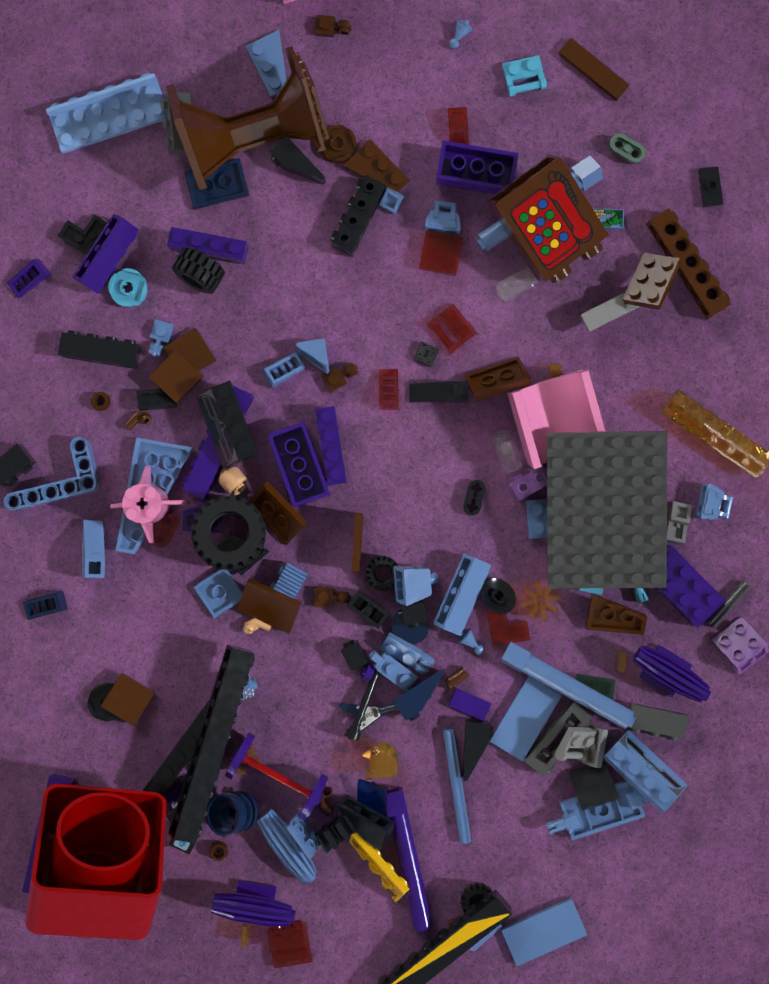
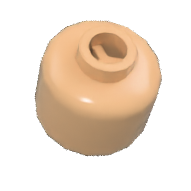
[218,466,247,495]

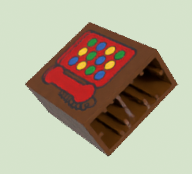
[486,155,609,283]

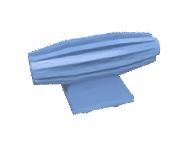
[256,809,320,884]

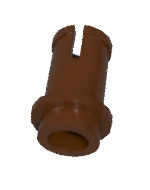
[444,666,469,689]

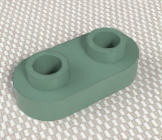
[609,134,645,164]

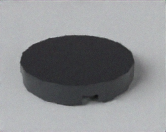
[87,682,118,722]

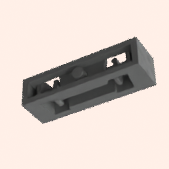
[524,700,592,776]

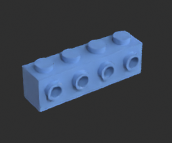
[433,553,491,636]

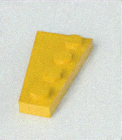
[348,832,409,903]

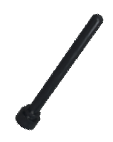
[344,651,387,741]

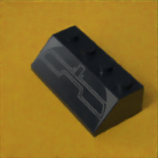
[196,380,260,469]

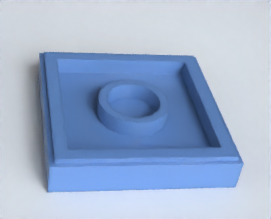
[193,570,243,619]

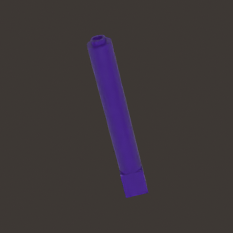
[383,787,433,934]

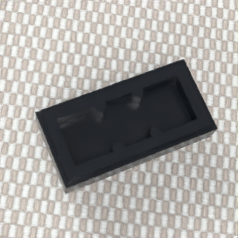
[698,166,723,208]
[137,389,177,411]

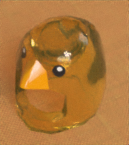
[362,741,399,780]

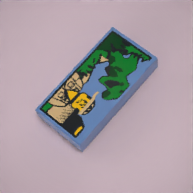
[593,208,624,230]

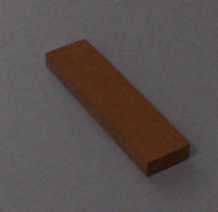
[558,38,629,101]

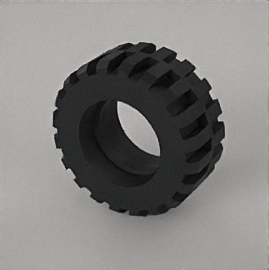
[191,495,266,571]

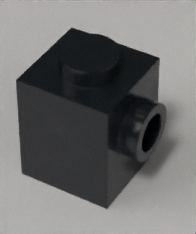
[398,601,427,628]

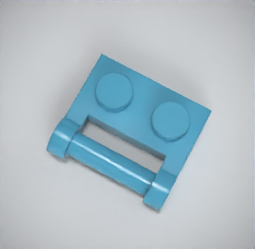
[502,55,547,97]

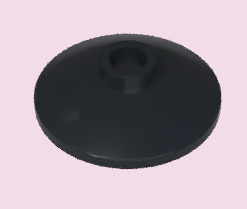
[481,578,516,614]

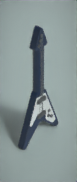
[339,696,431,740]

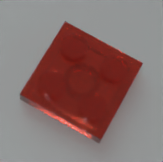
[419,230,463,276]

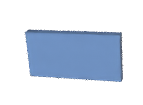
[489,675,562,762]
[501,898,587,966]

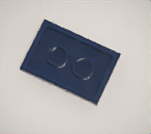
[184,158,249,210]

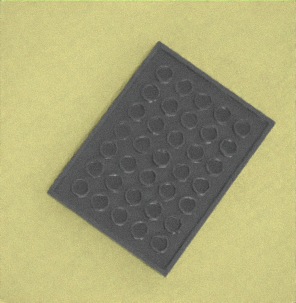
[547,431,668,589]

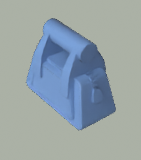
[424,200,461,236]
[695,484,734,520]

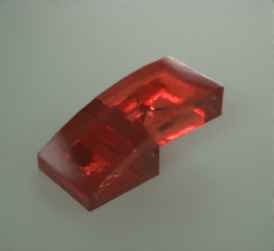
[447,107,469,145]

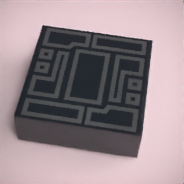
[414,341,439,367]

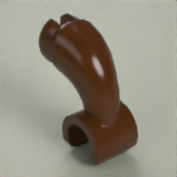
[318,785,333,816]

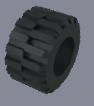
[172,247,225,294]

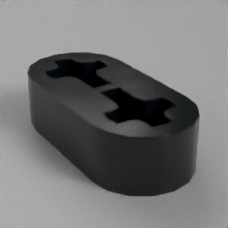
[463,480,485,516]

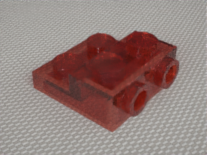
[267,920,313,968]

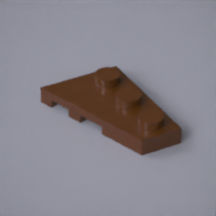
[343,139,410,192]
[586,593,647,635]

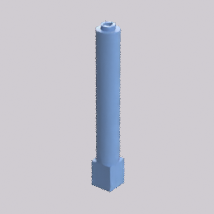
[476,156,603,251]
[500,642,636,729]

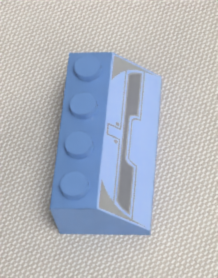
[603,730,687,814]

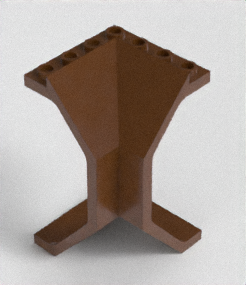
[166,46,329,190]

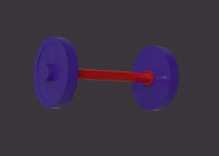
[225,733,328,821]

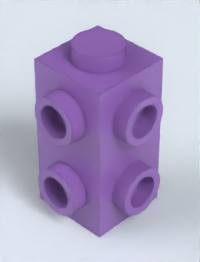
[508,465,547,501]

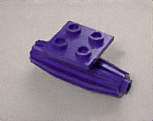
[632,645,711,703]
[211,880,296,927]

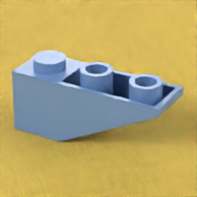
[81,520,105,578]

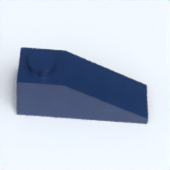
[393,669,444,722]

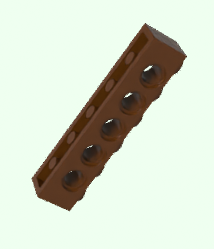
[646,208,731,320]

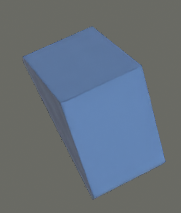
[296,339,330,374]

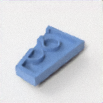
[245,30,287,99]

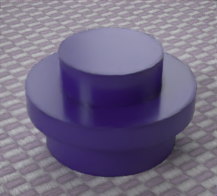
[359,662,375,681]

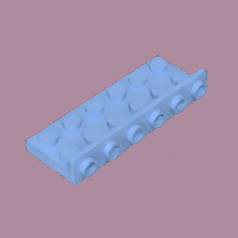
[46,73,164,154]

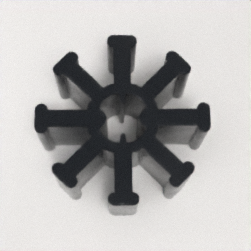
[314,814,357,853]

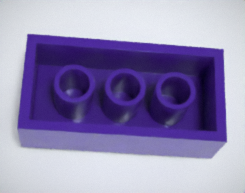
[436,140,519,194]
[267,422,331,508]
[656,545,726,628]

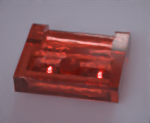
[427,304,477,355]

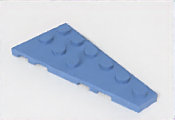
[115,438,194,554]

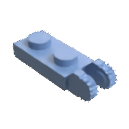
[380,633,435,675]

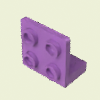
[712,617,769,675]

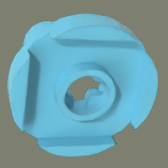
[108,268,148,308]

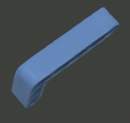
[4,437,100,510]

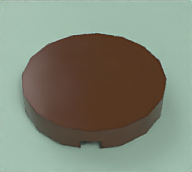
[320,124,357,163]

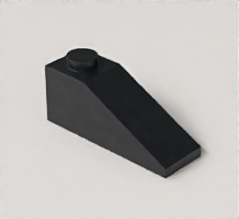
[269,135,326,184]
[409,381,468,403]
[462,719,493,781]
[336,795,395,850]

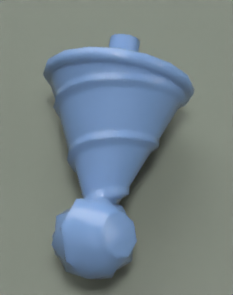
[449,20,473,49]
[458,628,484,655]

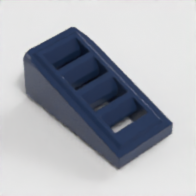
[23,591,68,620]

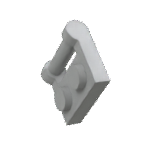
[555,727,598,761]

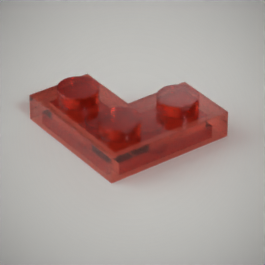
[486,608,531,647]

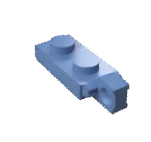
[369,650,418,692]

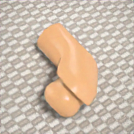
[243,618,271,634]

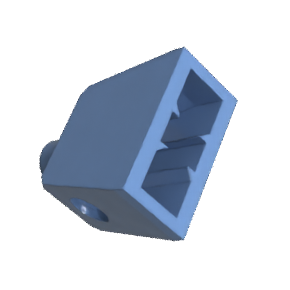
[393,566,439,606]

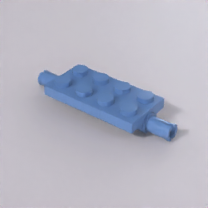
[546,780,648,840]

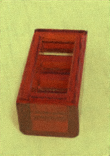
[379,369,399,410]

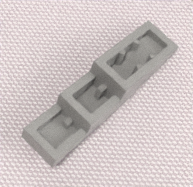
[580,292,640,333]

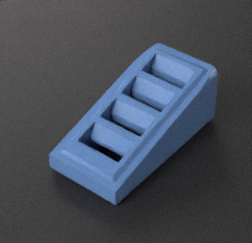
[262,352,306,389]

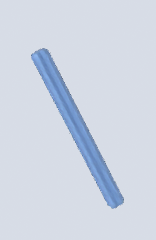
[443,729,471,844]

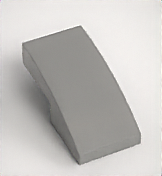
[667,501,692,545]

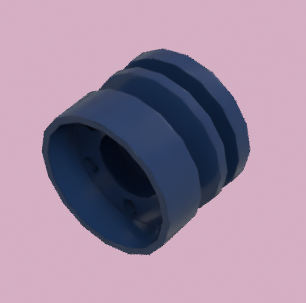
[206,791,258,836]

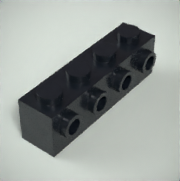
[330,175,386,257]

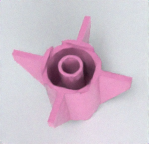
[110,466,189,543]

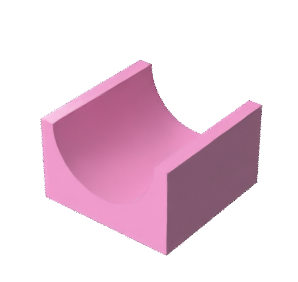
[507,370,606,469]

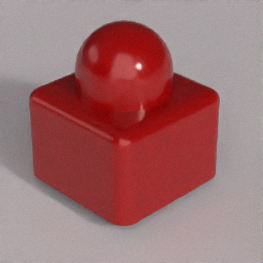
[25,784,166,940]

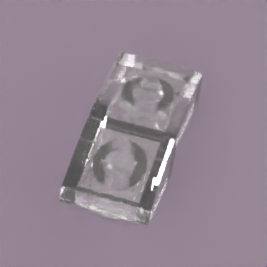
[494,267,539,303]

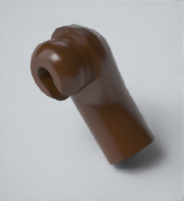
[124,411,152,430]

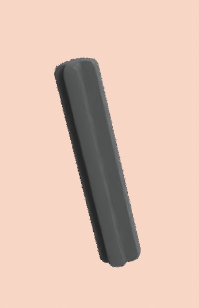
[706,581,751,628]

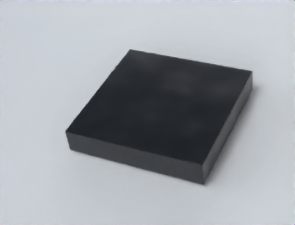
[569,761,619,811]

